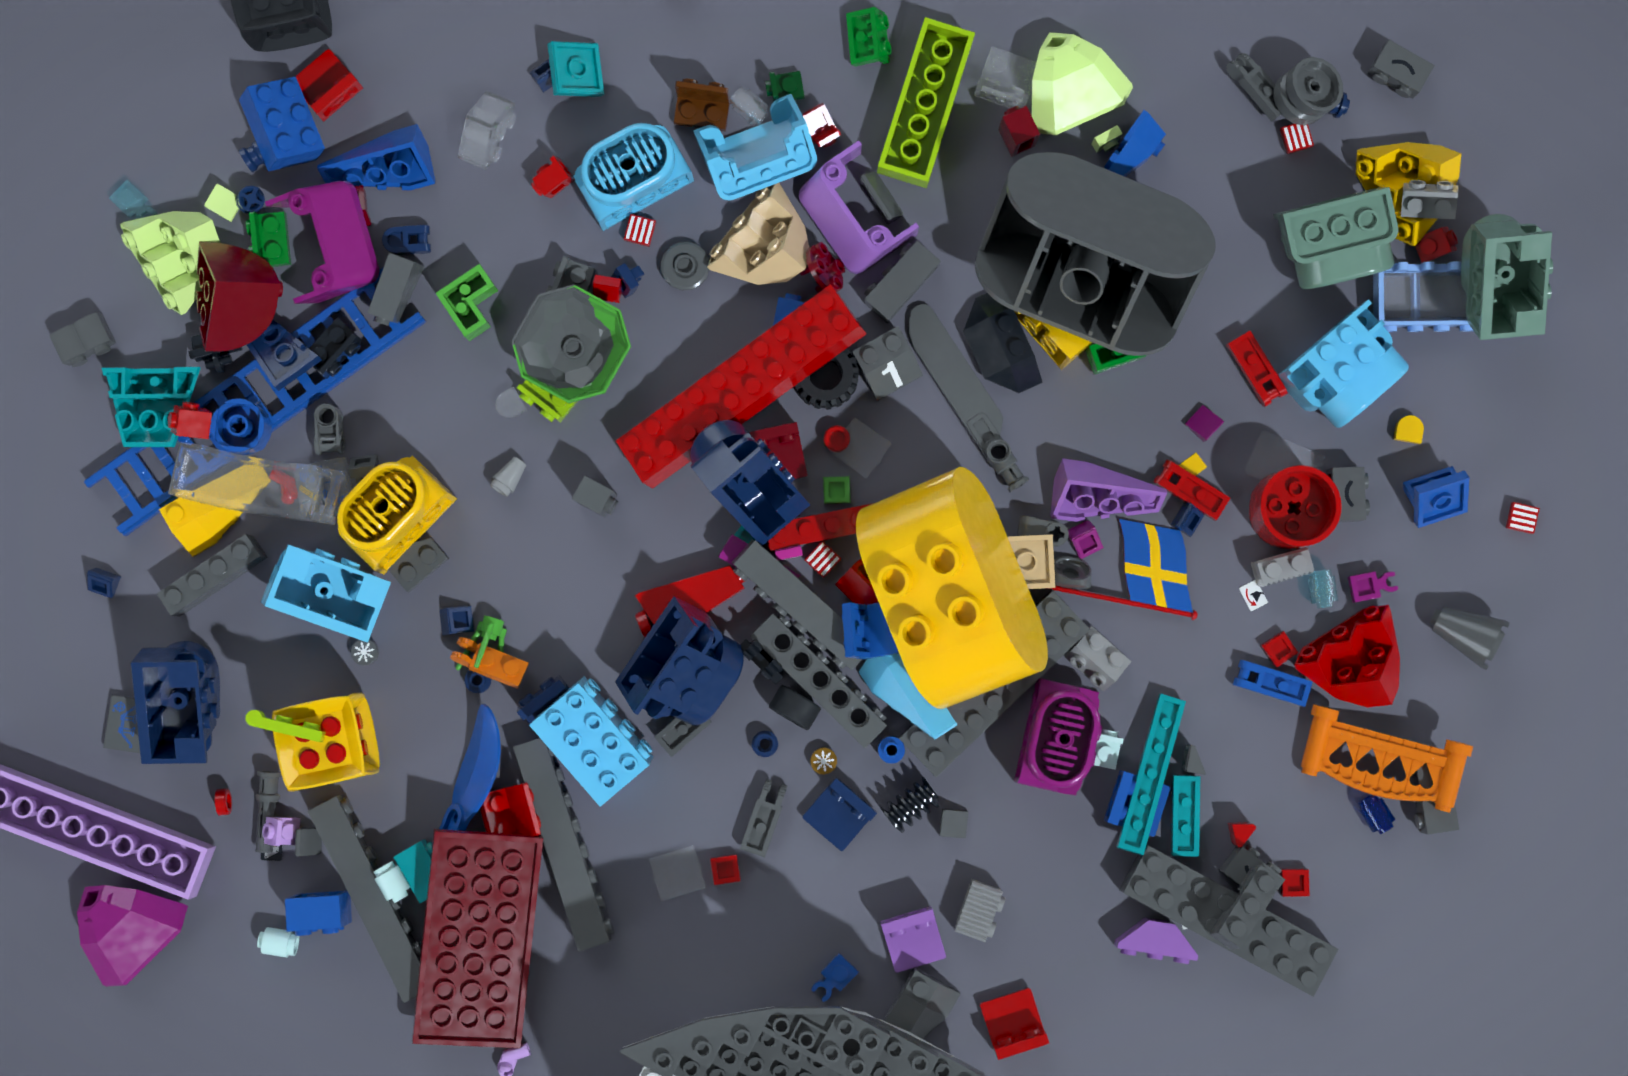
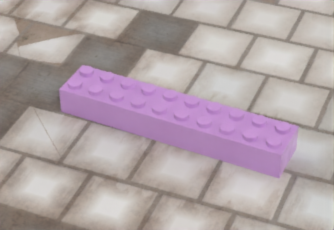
[0,764,216,899]

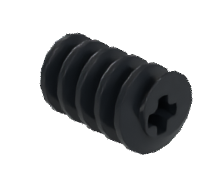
[880,777,939,833]

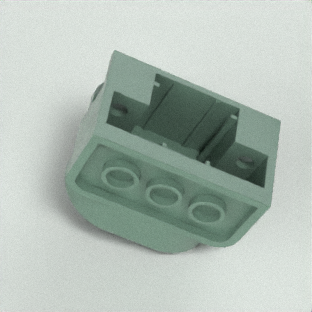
[1273,187,1398,289]
[1461,214,1553,340]

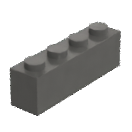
[157,534,268,617]

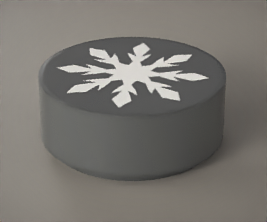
[351,639,379,665]

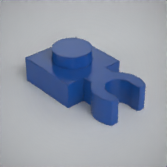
[811,953,859,1002]

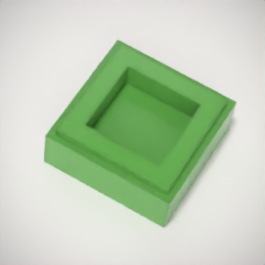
[823,476,850,504]

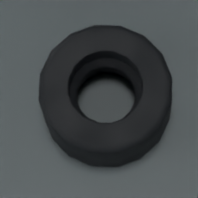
[769,685,821,730]

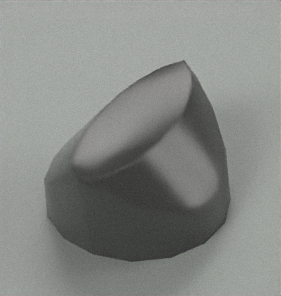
[1054,556,1092,589]

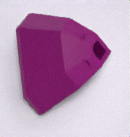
[77,885,188,987]

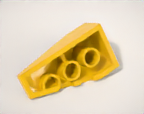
[159,459,272,557]

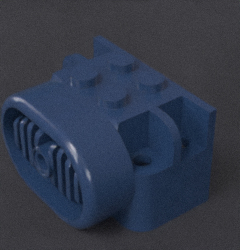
[690,420,810,546]
[615,596,744,725]
[131,641,220,764]

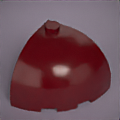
[196,241,283,351]

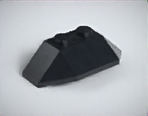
[963,293,1043,394]

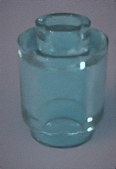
[1308,569,1338,609]

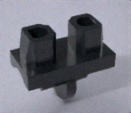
[188,334,243,374]

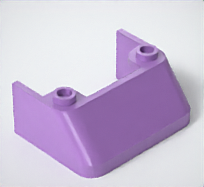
[799,141,919,274]

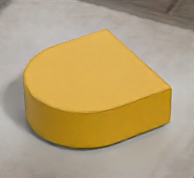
[1393,415,1424,444]

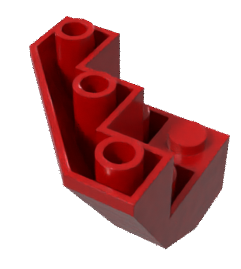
[1294,605,1400,708]

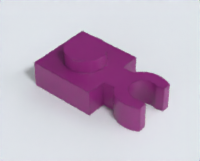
[1347,571,1398,603]

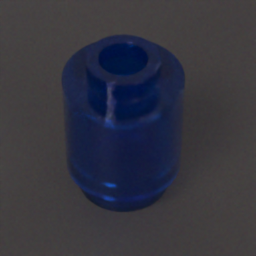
[1357,795,1395,834]

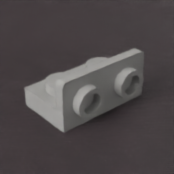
[1401,180,1458,219]

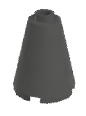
[1430,607,1510,670]

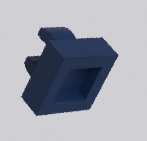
[611,263,644,298]

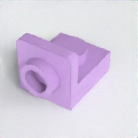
[262,817,301,846]

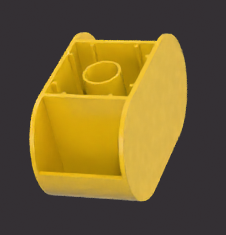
[856,467,1048,709]

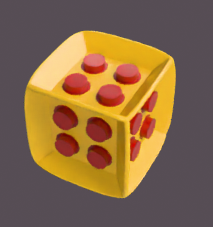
[272,693,380,792]

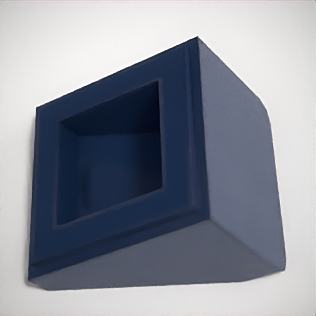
[440,605,474,635]

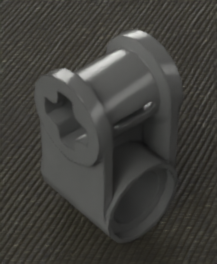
[314,404,345,455]
[1017,515,1069,547]

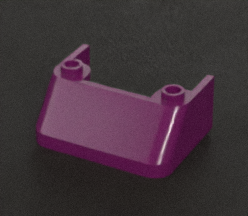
[265,181,379,304]

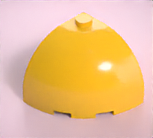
[1015,311,1093,370]

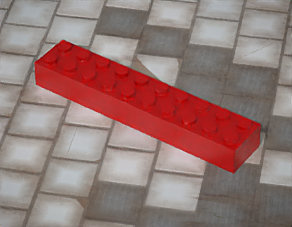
[616,284,867,489]

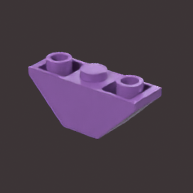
[1114,917,1198,964]

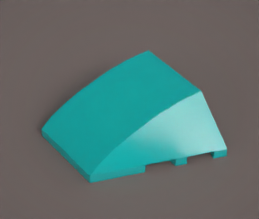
[101,367,201,447]

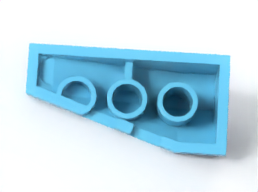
[859,654,957,740]

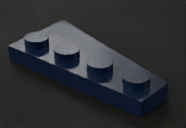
[247,320,322,391]

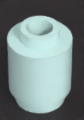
[374,861,410,903]
[257,927,299,958]

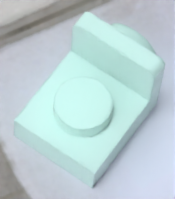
[1094,729,1123,770]

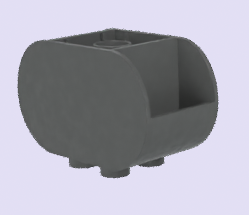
[975,152,1216,356]

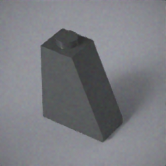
[368,253,425,326]

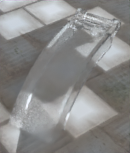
[168,442,346,525]

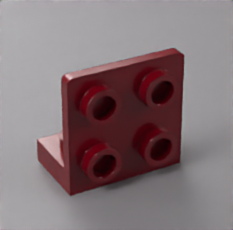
[749,422,808,479]

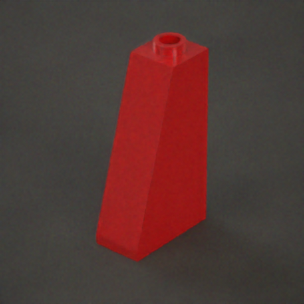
[635,566,745,624]

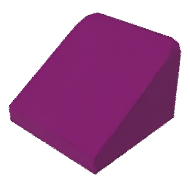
[1184,405,1224,442]
[1068,520,1104,559]

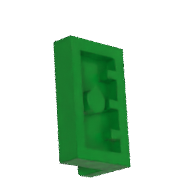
[846,7,891,67]
[246,211,291,267]

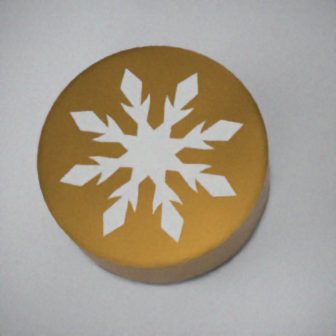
[811,748,837,775]

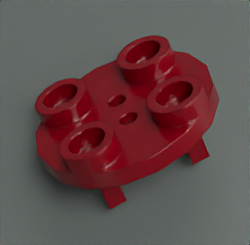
[799,242,845,293]

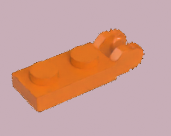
[450,637,529,689]

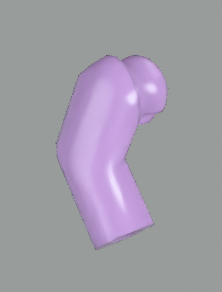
[497,1042,531,1076]

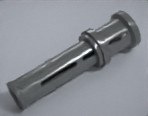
[255,771,281,853]

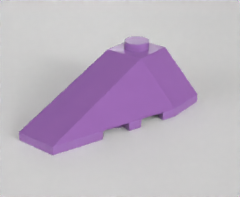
[1050,458,1167,522]

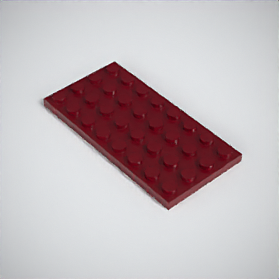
[412,829,543,1048]

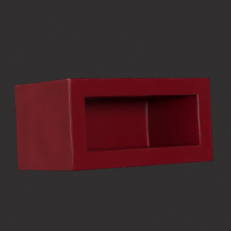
[998,105,1040,157]

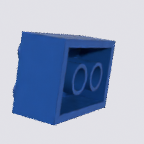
[239,76,325,172]

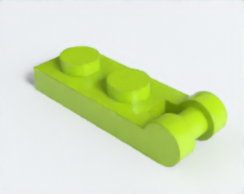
[245,710,326,742]

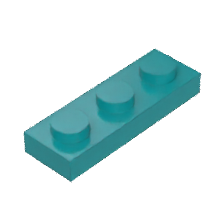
[1171,775,1201,857]

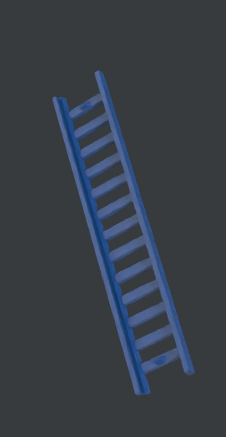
[84,267,426,536]

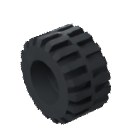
[794,348,859,410]

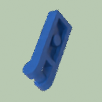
[1233,660,1313,707]

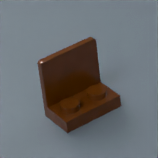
[674,78,730,132]

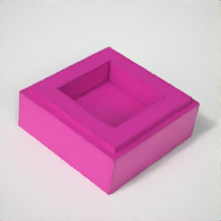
[775,545,803,561]

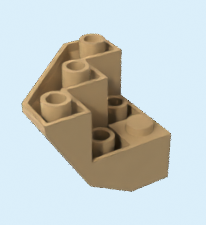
[707,183,809,285]

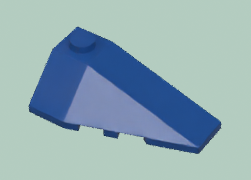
[1104,110,1166,177]
[317,124,435,190]

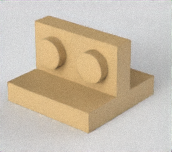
[1008,534,1055,589]

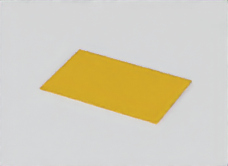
[1179,452,1207,478]

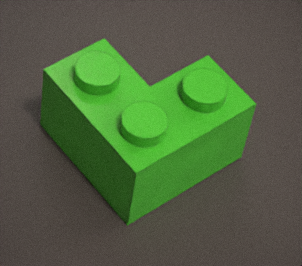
[436,264,498,341]

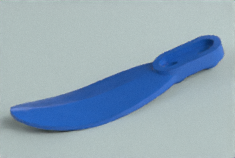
[439,704,501,831]

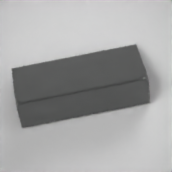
[860,172,903,225]

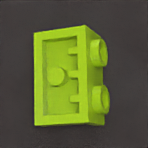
[517,380,577,423]

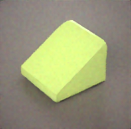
[204,184,239,222]

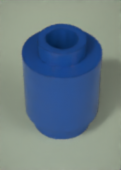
[878,736,905,764]

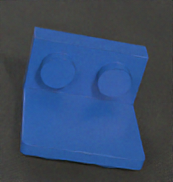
[1104,770,1170,837]

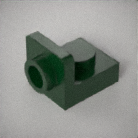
[765,71,805,102]

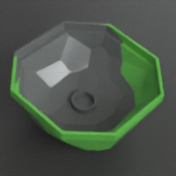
[511,284,631,404]

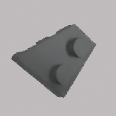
[388,538,449,593]

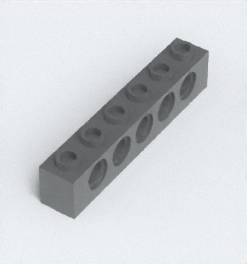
[751,614,887,748]

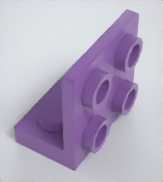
[880,906,946,973]

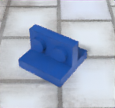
[1403,466,1470,528]

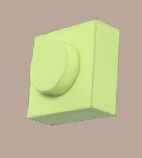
[1092,125,1122,153]

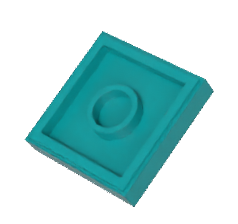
[547,41,604,97]

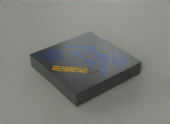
[103,695,140,753]

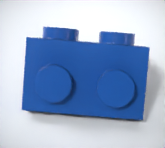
[842,602,899,659]

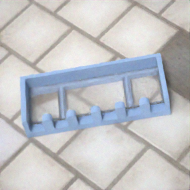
[1373,261,1473,332]

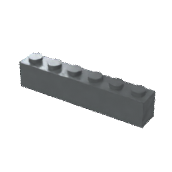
[731,539,862,670]

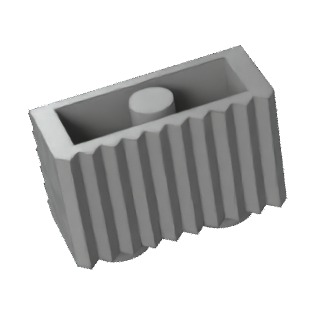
[1251,547,1314,587]
[954,879,1006,942]

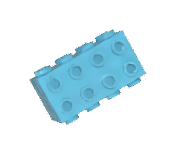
[529,676,653,807]

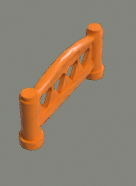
[1300,704,1474,813]

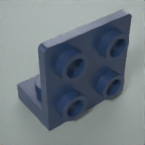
[803,777,877,851]

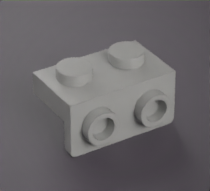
[1065,626,1131,691]

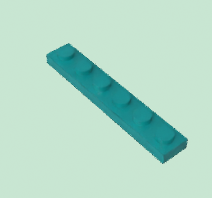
[1116,694,1186,855]

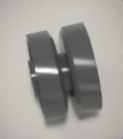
[1274,57,1343,126]

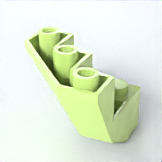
[1031,32,1133,135]
[120,211,220,315]

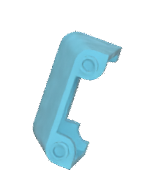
[693,94,817,200]

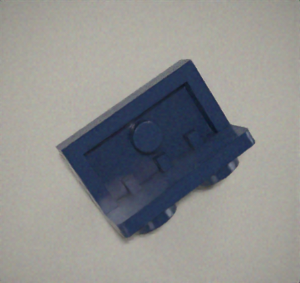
[517,675,569,724]

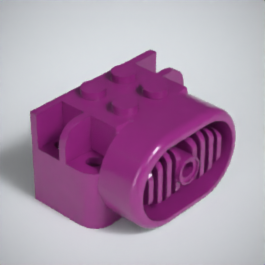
[1014,678,1102,796]

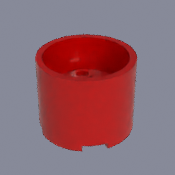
[1249,465,1342,549]

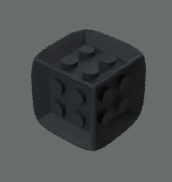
[231,0,332,52]

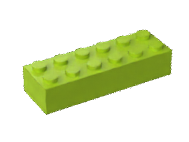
[877,17,975,189]

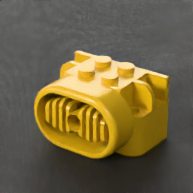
[337,455,457,575]

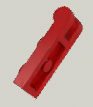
[1226,331,1287,407]
[1153,459,1230,521]

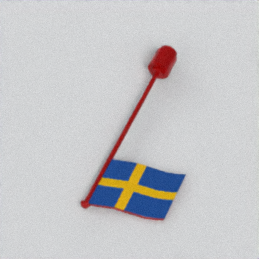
[1045,519,1198,620]

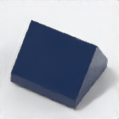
[530,59,552,93]
[1170,503,1204,537]
[87,568,121,598]

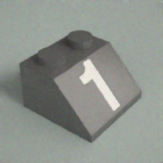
[852,326,923,401]

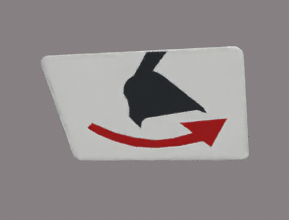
[1239,580,1268,611]

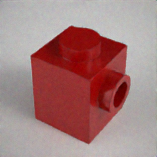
[168,402,212,439]

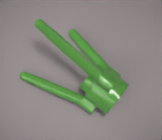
[455,615,507,670]

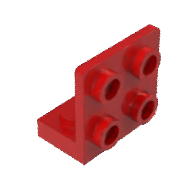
[296,49,363,122]
[480,782,541,837]
[980,988,1050,1060]

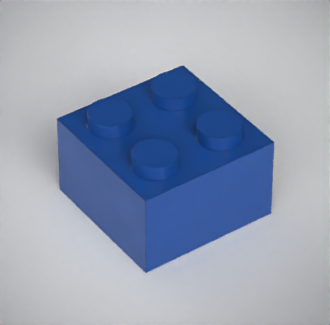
[285,890,352,936]

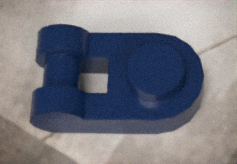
[382,225,431,255]

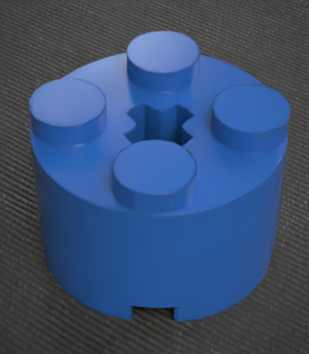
[211,399,272,455]

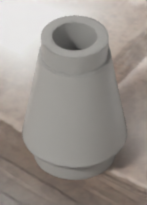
[490,457,527,497]

